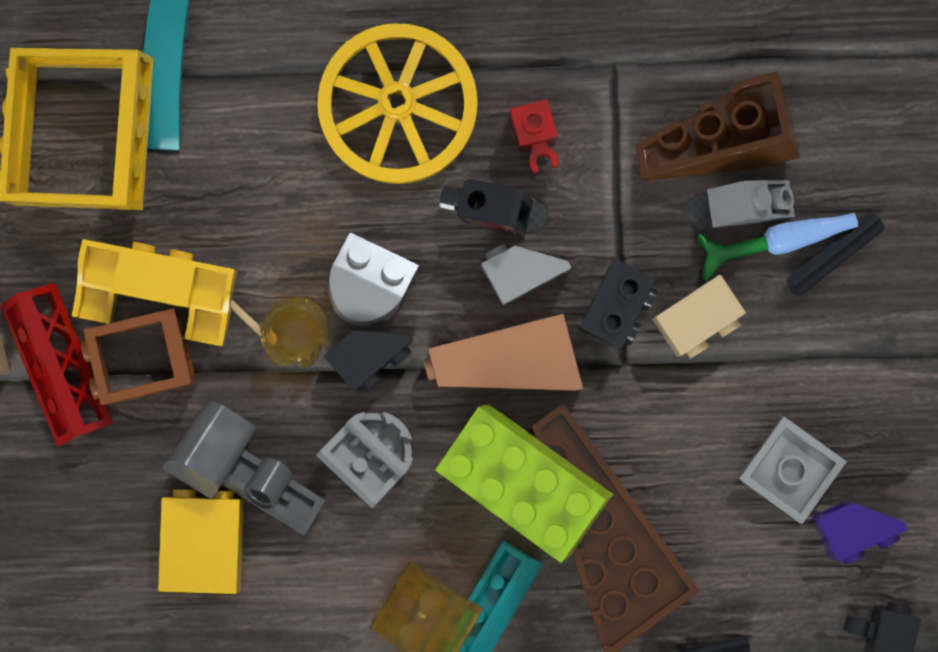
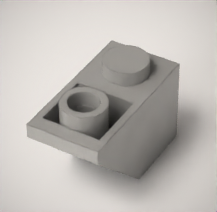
[707,180,795,228]

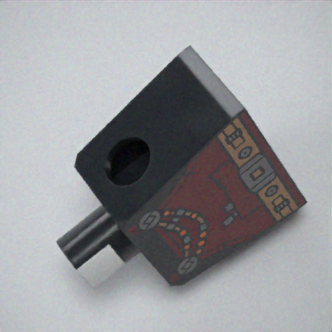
[440,179,533,238]

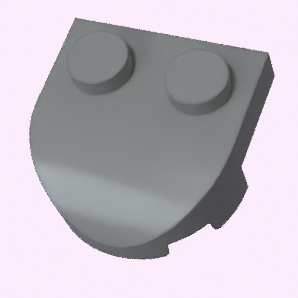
[327,233,419,327]
[316,412,413,508]

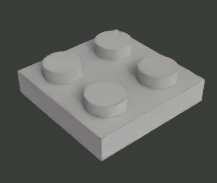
[737,416,847,524]

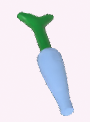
[698,213,858,282]

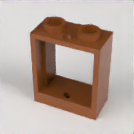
[81,308,197,406]

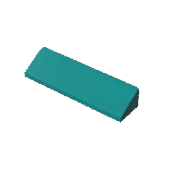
[437,540,543,652]

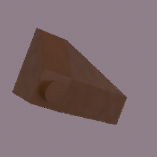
[636,71,800,181]

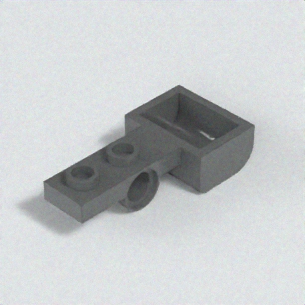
[162,401,325,536]

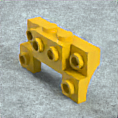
[72,239,237,347]

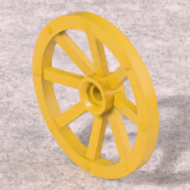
[318,23,477,184]

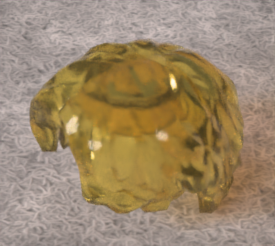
[259,296,329,367]

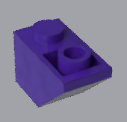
[811,501,909,564]

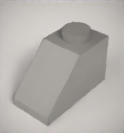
[481,244,571,307]

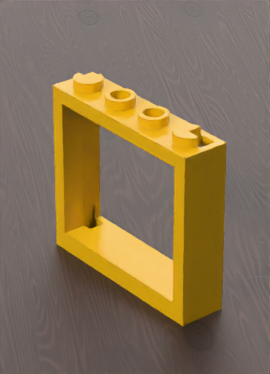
[0,48,154,210]

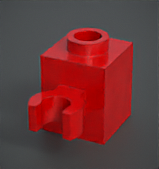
[509,99,558,174]

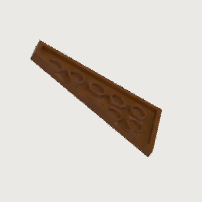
[532,403,700,652]

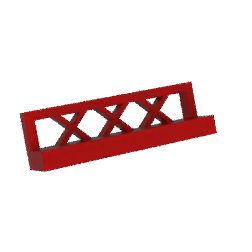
[0,283,113,446]

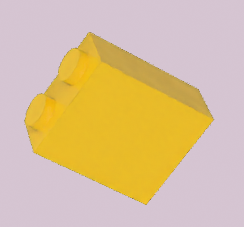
[158,489,244,594]

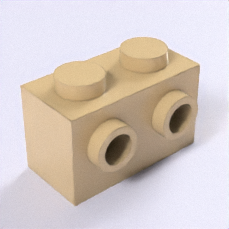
[652,274,746,359]

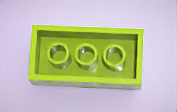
[435,404,614,563]

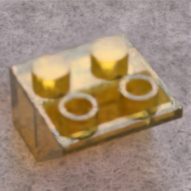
[370,561,484,652]

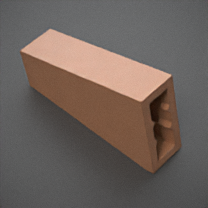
[423,314,583,391]

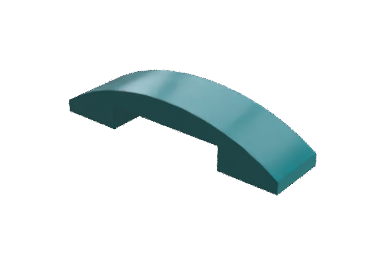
[143,0,190,151]

